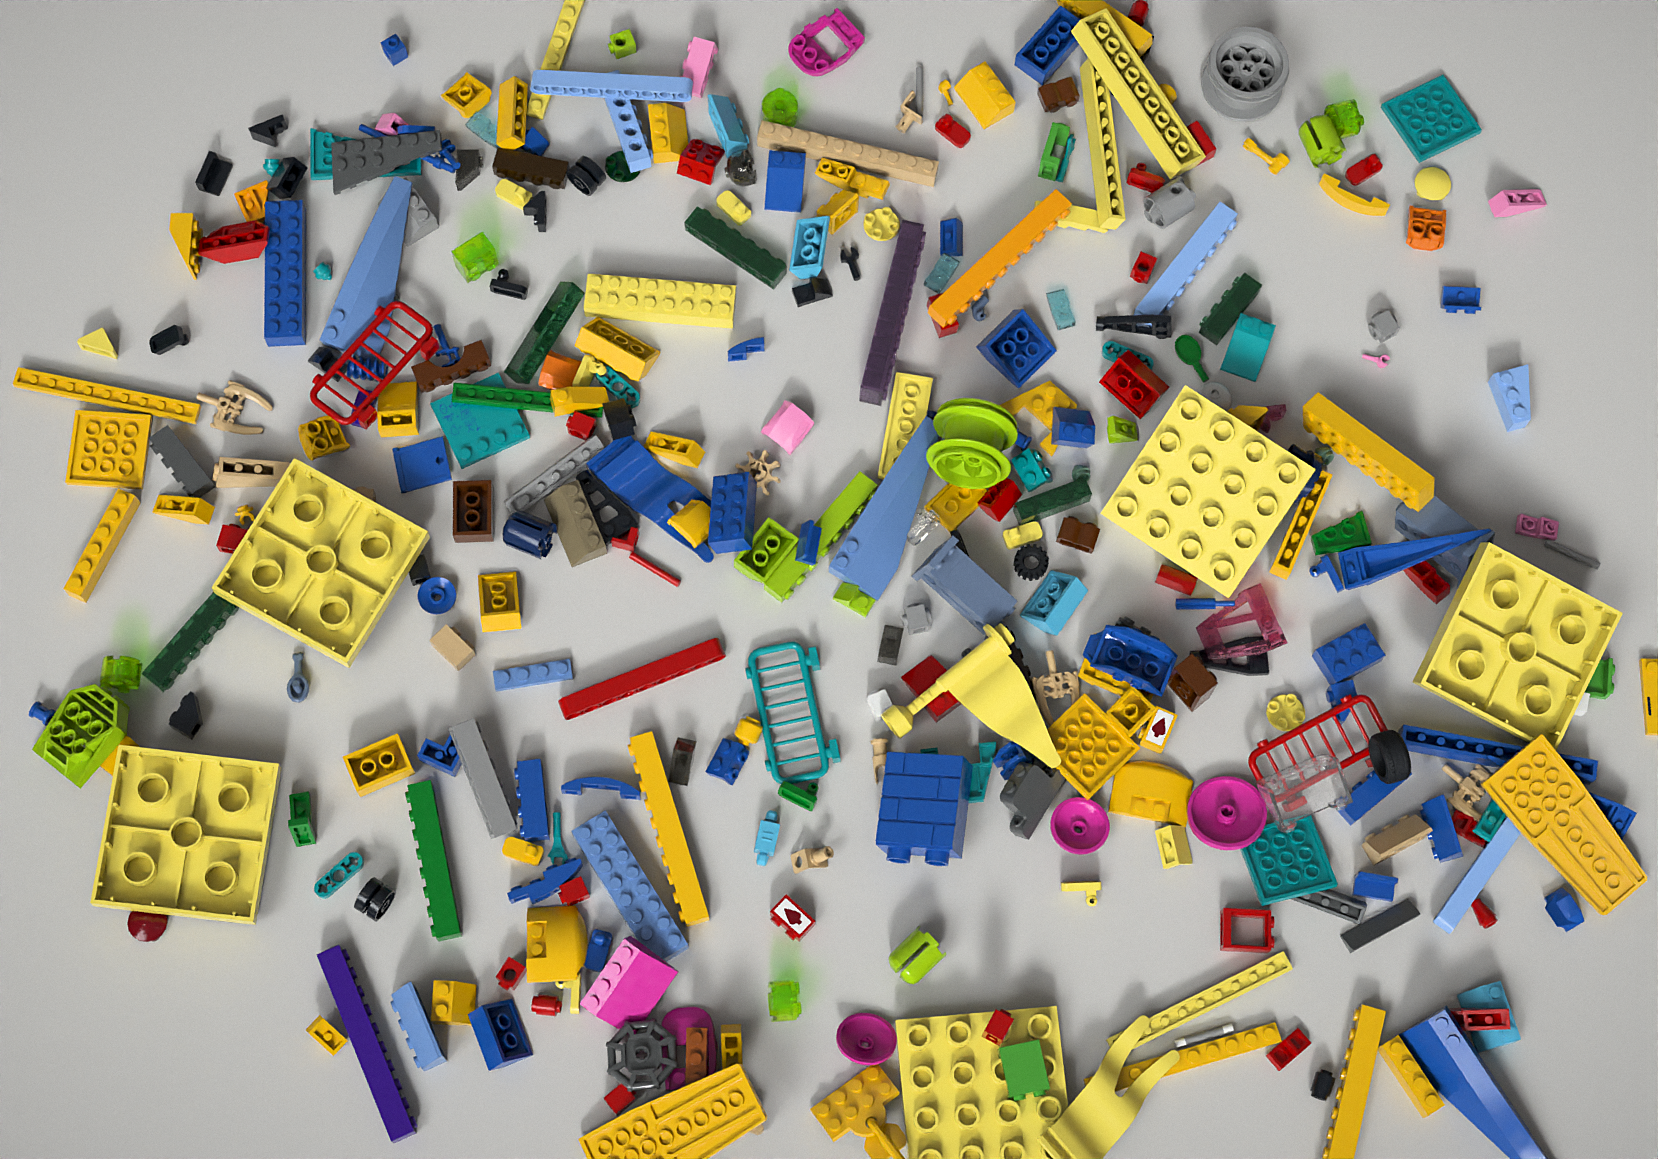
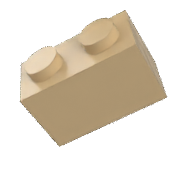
[430,624,475,671]

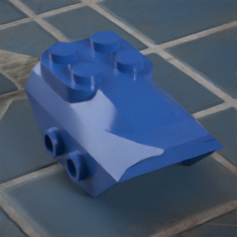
[1083,625,1178,697]

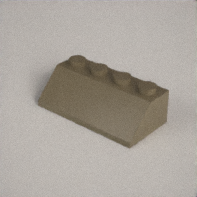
[544,480,607,567]

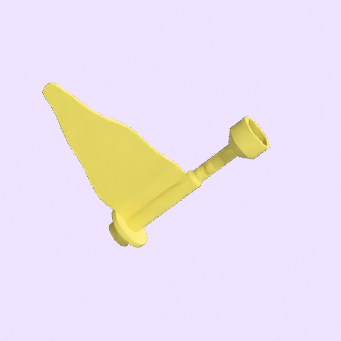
[881,623,1061,768]

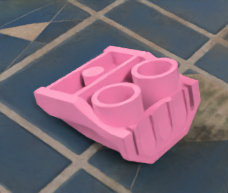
[761,400,814,455]

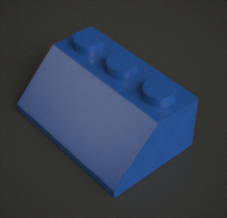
[1420,794,1463,863]
[468,999,533,1071]

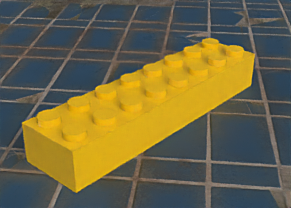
[1302,392,1435,512]

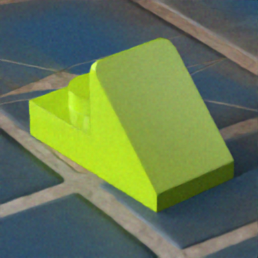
[1107,416,1138,444]
[833,582,876,618]

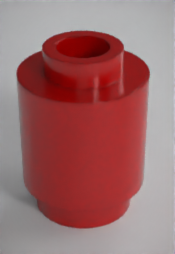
[1128,0,1149,27]
[531,994,562,1017]

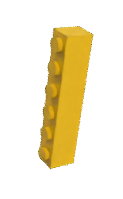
[1057,0,1152,58]
[1269,470,1332,580]
[63,488,140,603]

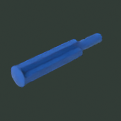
[1175,598,1235,610]

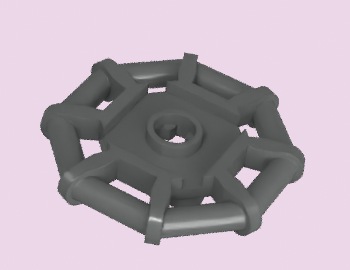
[605,1018,679,1092]

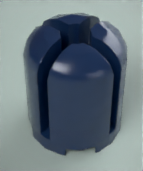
[502,510,557,559]

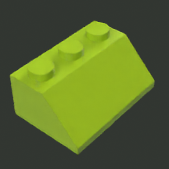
[734,517,799,584]

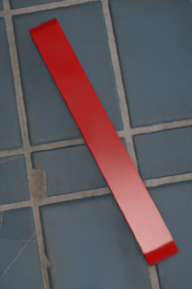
[558,638,726,720]

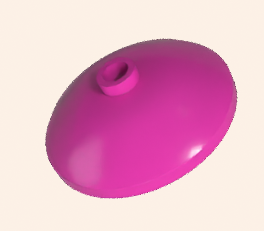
[1050,797,1110,855]
[836,1013,897,1065]

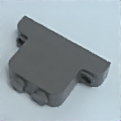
[1000,762,1065,840]

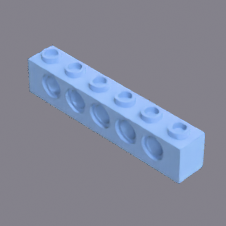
[604,70,653,173]

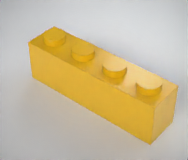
[496,76,528,150]
[1378,1035,1445,1118]

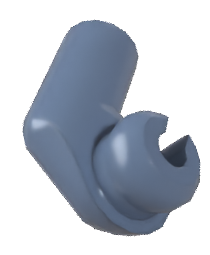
[972,295,989,322]

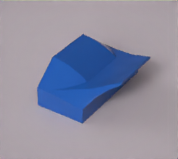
[1544,887,1584,932]

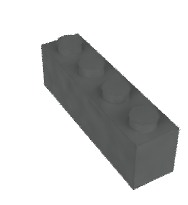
[149,425,215,498]

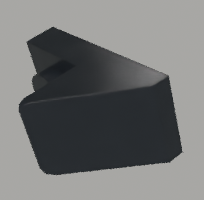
[248,115,288,147]
[523,191,547,232]
[792,277,833,307]
[308,347,348,382]

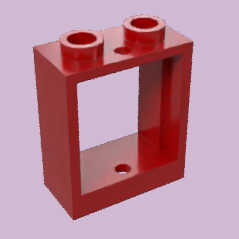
[1220,908,1275,953]

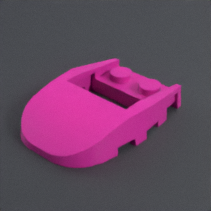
[788,8,865,77]
[659,1007,718,1091]

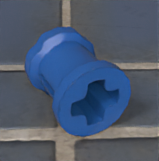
[1015,428,1033,451]
[29,701,56,726]

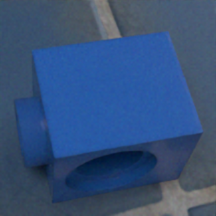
[380,33,408,66]

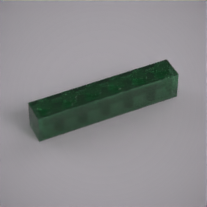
[684,206,787,290]
[504,281,585,384]
[141,592,239,692]

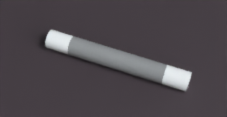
[1174,1024,1234,1048]

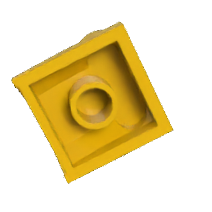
[441,72,492,118]

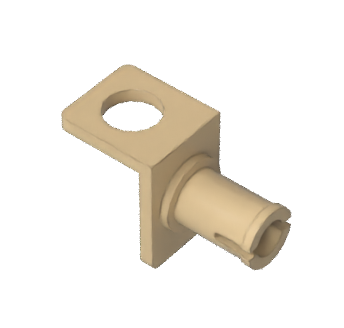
[895,90,923,134]
[791,846,834,874]

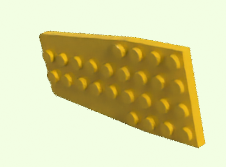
[1481,734,1647,915]
[578,1064,767,1159]

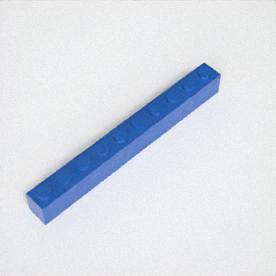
[1398,724,1598,785]

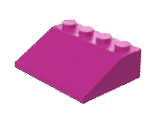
[580,936,679,1034]

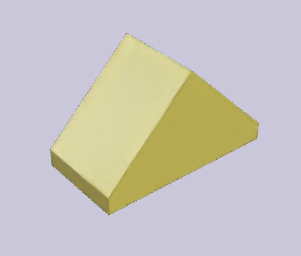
[77,327,118,359]

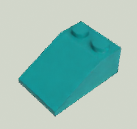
[1220,313,1276,382]

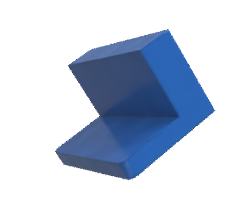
[795,520,822,566]
[1352,872,1398,902]

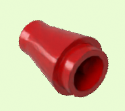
[1471,898,1498,929]

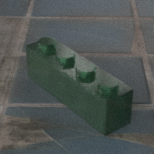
[1199,272,1262,346]
[1013,477,1092,526]

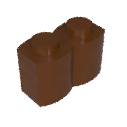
[1037,77,1080,113]
[1056,516,1100,554]

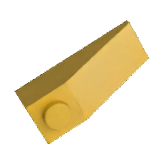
[550,387,609,417]
[643,432,705,468]
[152,495,215,525]
[721,1024,743,1070]

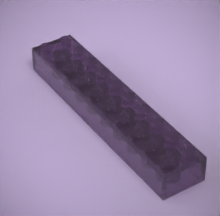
[859,220,927,406]

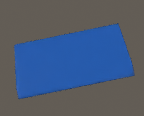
[940,218,963,256]

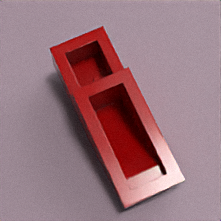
[1403,561,1450,605]

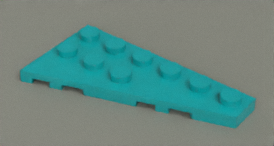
[310,128,422,180]

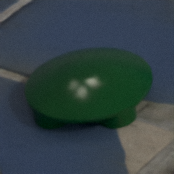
[605,150,641,182]

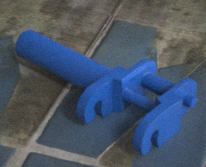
[433,139,461,169]
[433,324,461,367]

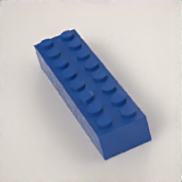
[264,200,306,347]

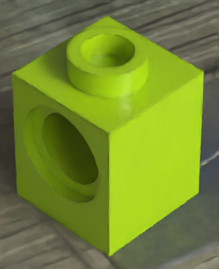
[608,29,637,60]

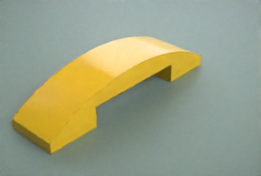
[1319,173,1390,216]

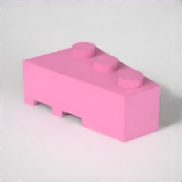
[680,37,719,98]

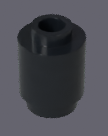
[1310,1069,1336,1101]

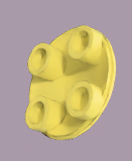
[1415,167,1451,200]
[863,207,900,241]
[1266,694,1305,731]

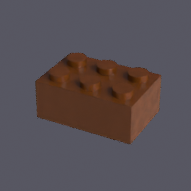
[453,480,494,543]
[1167,654,1218,712]

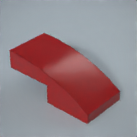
[1452,810,1487,848]
[1266,1028,1311,1071]

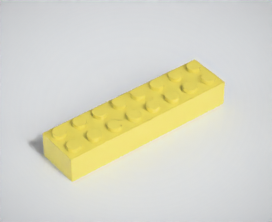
[584,274,736,329]

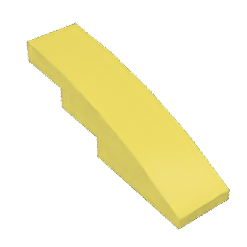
[1034,201,1108,233]

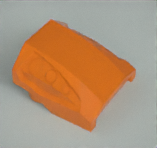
[1406,205,1446,251]
[538,350,582,390]

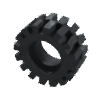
[1013,544,1049,581]

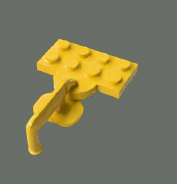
[810,1064,907,1159]

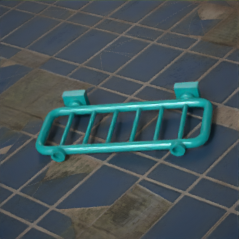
[745,641,841,784]

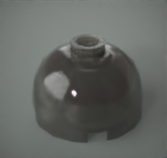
[724,149,757,187]

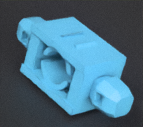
[754,810,780,866]

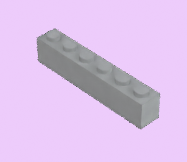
[448,718,517,839]

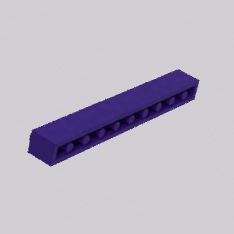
[316,945,418,1143]

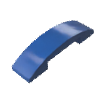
[561,777,641,800]

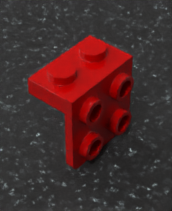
[677,139,725,185]

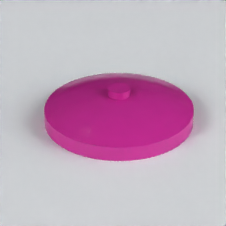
[1187,776,1267,850]

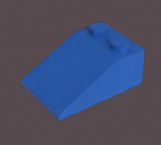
[764,150,806,213]

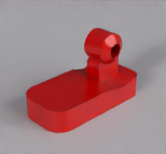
[935,114,971,148]
[1345,154,1383,186]
[1127,163,1165,193]

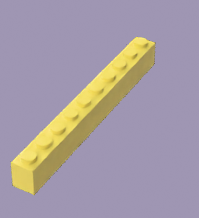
[1080,58,1126,230]

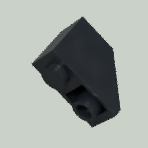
[168,691,203,740]

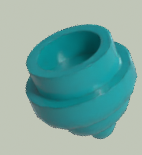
[263,159,280,177]
[313,262,332,280]

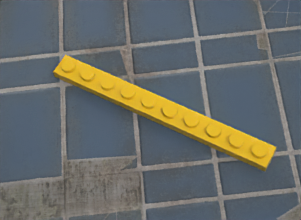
[13,367,201,424]
[1083,1022,1282,1092]

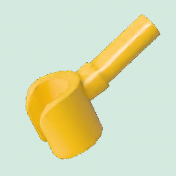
[938,79,953,106]

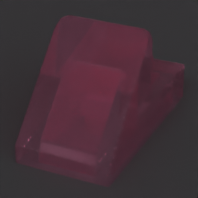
[1260,404,1287,433]

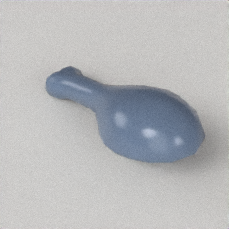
[287,652,309,703]

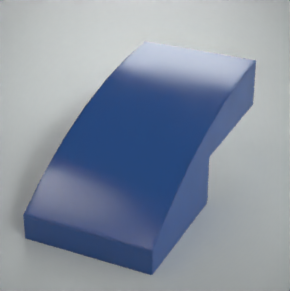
[727,337,764,362]

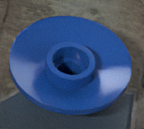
[418,577,456,615]

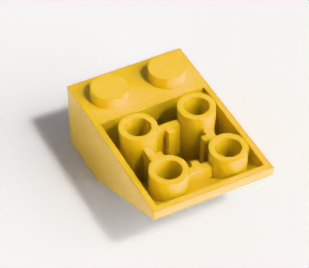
[169,213,203,280]
[377,381,419,438]

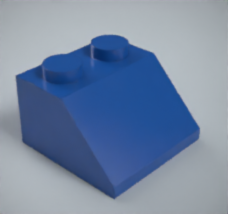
[1051,407,1096,449]

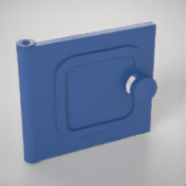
[392,436,452,494]

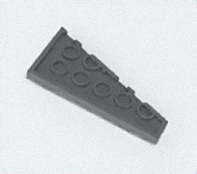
[331,130,442,195]

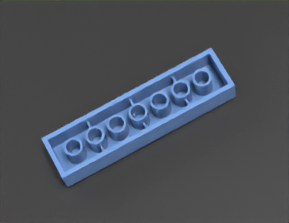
[571,810,689,962]

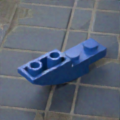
[507,858,583,904]

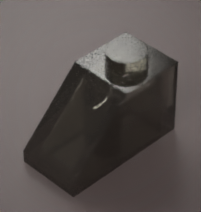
[455,149,484,191]
[877,625,904,666]
[668,737,697,786]

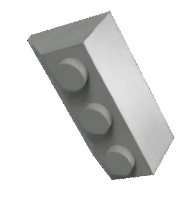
[378,177,439,247]

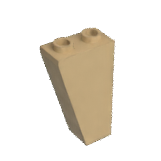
[212,457,290,488]

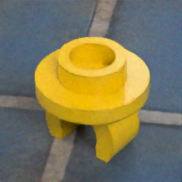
[234,504,254,525]

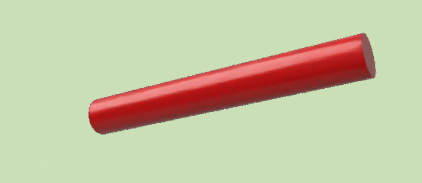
[629,552,681,587]

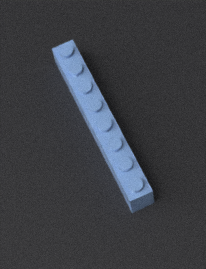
[1134,202,1238,328]

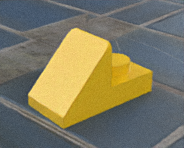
[306,1015,348,1056]

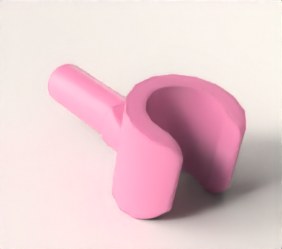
[1362,354,1390,368]

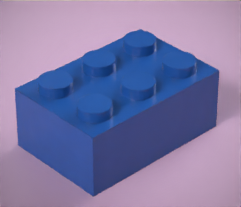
[1312,623,1386,685]

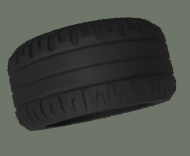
[1368,730,1411,784]

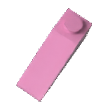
[1488,189,1547,217]

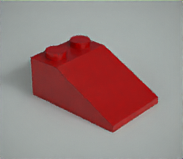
[901,655,961,723]

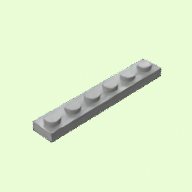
[503,434,605,513]

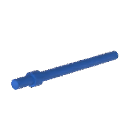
[359,124,456,174]

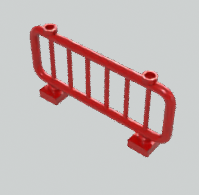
[310,301,440,430]
[1248,694,1388,812]

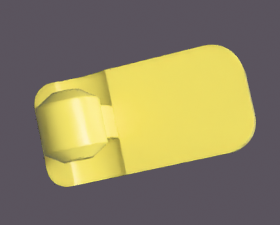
[495,179,533,210]
[717,190,751,226]
[572,355,607,387]
[1002,521,1043,550]
[1060,880,1102,906]
[555,972,581,1014]

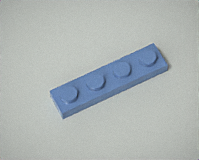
[493,659,573,692]

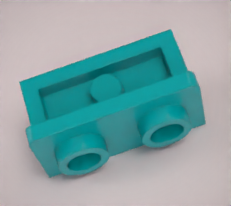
[1011,448,1053,492]

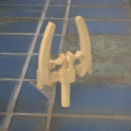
[197,380,273,435]
[1031,650,1080,727]
[1442,763,1490,822]

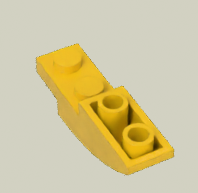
[815,157,890,200]

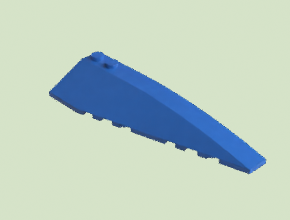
[1395,1005,1548,1159]

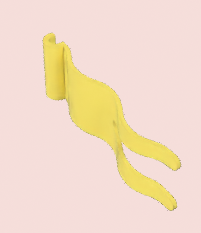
[1037,1015,1180,1159]

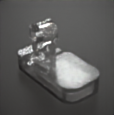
[907,507,940,546]

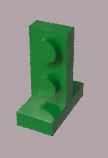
[288,791,316,847]

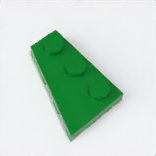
[1311,511,1372,556]

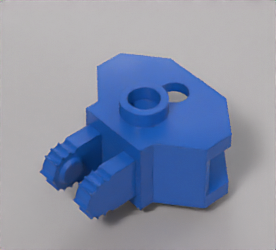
[993,741,1036,781]

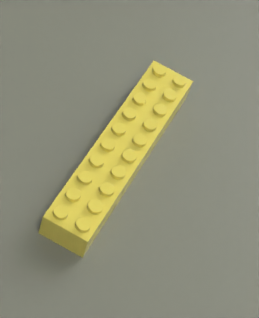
[1071,8,1206,180]

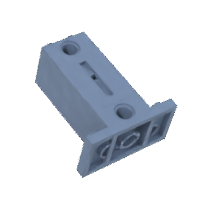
[1395,495,1495,589]
[911,536,1017,635]

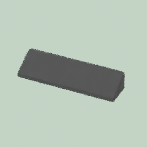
[1291,889,1367,925]
[1340,899,1421,953]

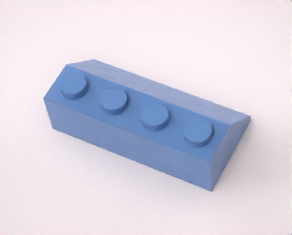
[390,982,447,1071]

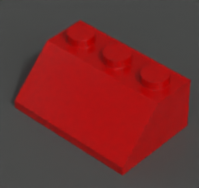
[1099,350,1170,419]

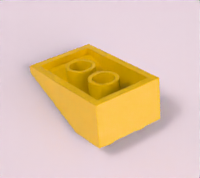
[478,572,521,632]

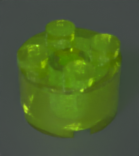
[762,88,798,127]
[1324,99,1364,139]
[100,656,143,693]
[768,980,802,1022]

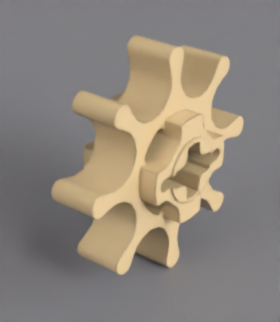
[735,450,781,496]

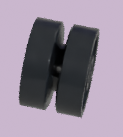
[566,156,606,196]
[354,877,396,922]

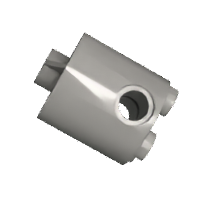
[1143,177,1196,229]

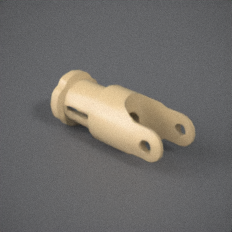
[871,738,888,784]

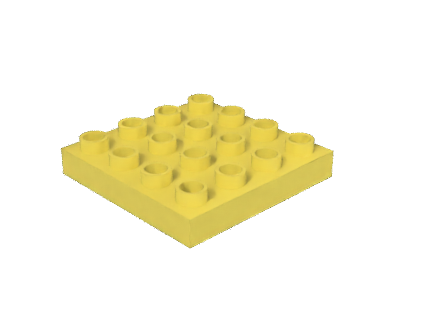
[1100,385,1316,598]
[212,458,430,668]
[1412,542,1623,750]
[90,745,281,925]
[895,1006,1068,1159]

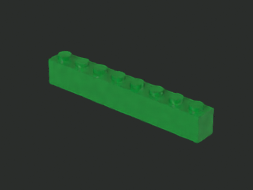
[405,780,462,942]

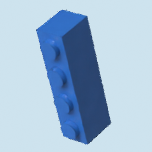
[514,759,550,842]
[1335,770,1412,826]

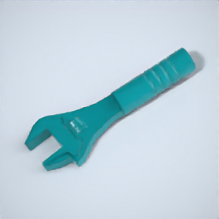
[1056,134,1076,182]
[548,812,568,865]

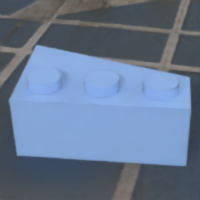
[1488,364,1531,432]

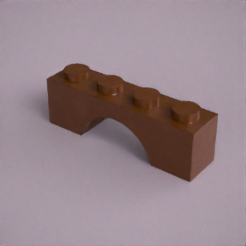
[411,340,491,393]

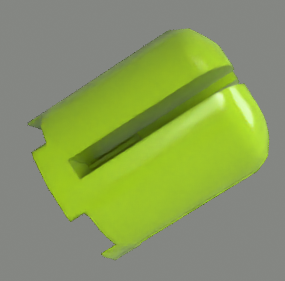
[1298,115,1347,168]
[889,926,947,984]

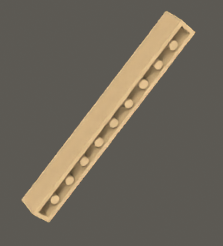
[757,120,939,187]

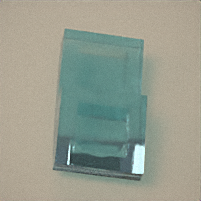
[465,111,499,149]
[923,253,960,294]
[1046,289,1076,330]

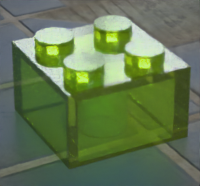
[451,232,499,283]

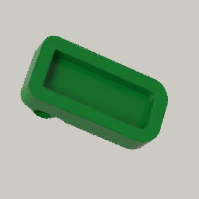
[778,781,819,811]

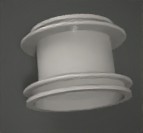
[1201,27,1289,121]

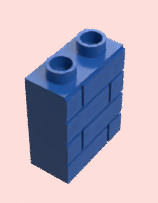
[875,752,973,866]

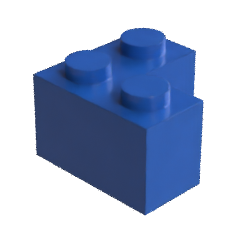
[417,735,462,777]

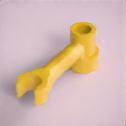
[1243,138,1290,175]

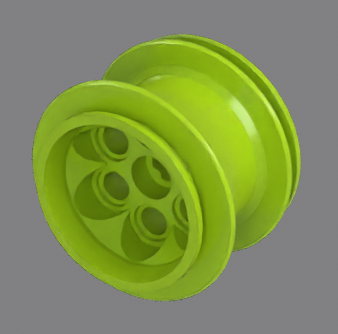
[926,398,1018,489]

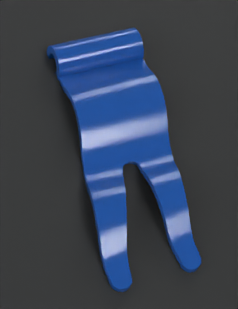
[586,436,714,563]

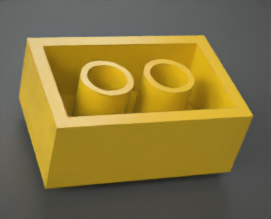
[343,733,415,797]

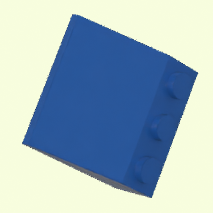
[976,309,1057,388]

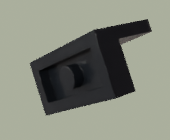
[195,151,233,196]

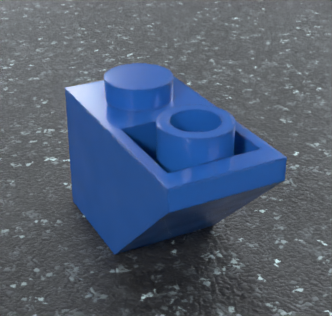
[1326,680,1357,725]

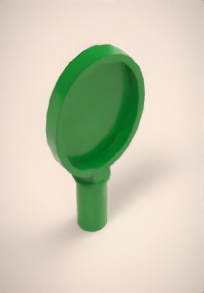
[1175,335,1209,383]

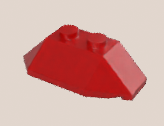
[198,220,270,264]

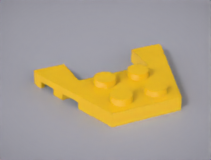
[999,381,1077,456]

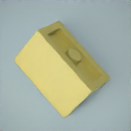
[1155,825,1193,869]

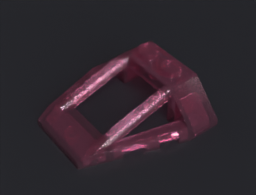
[1196,583,1288,660]

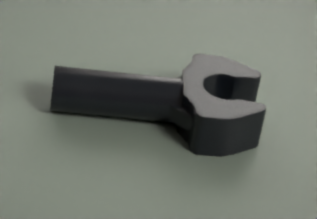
[840,247,861,281]

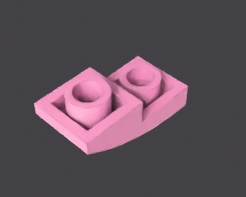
[1515,514,1559,540]

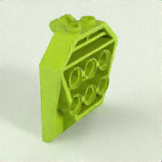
[32,684,130,789]

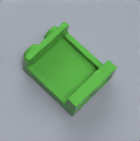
[1038,122,1070,181]
[1585,658,1615,700]
[997,1040,1050,1101]

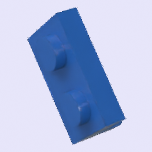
[1440,286,1481,314]
[705,738,749,785]

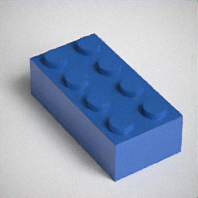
[1014,6,1080,86]
[708,472,757,554]

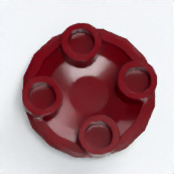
[127,911,168,942]

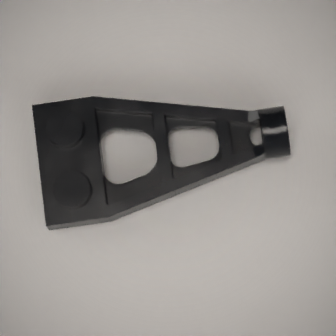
[1096,315,1172,339]
[575,470,639,546]
[1189,636,1269,676]

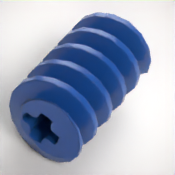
[347,355,388,382]

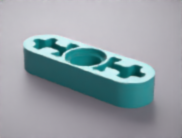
[1102,341,1154,370]
[596,365,640,408]
[314,852,364,899]

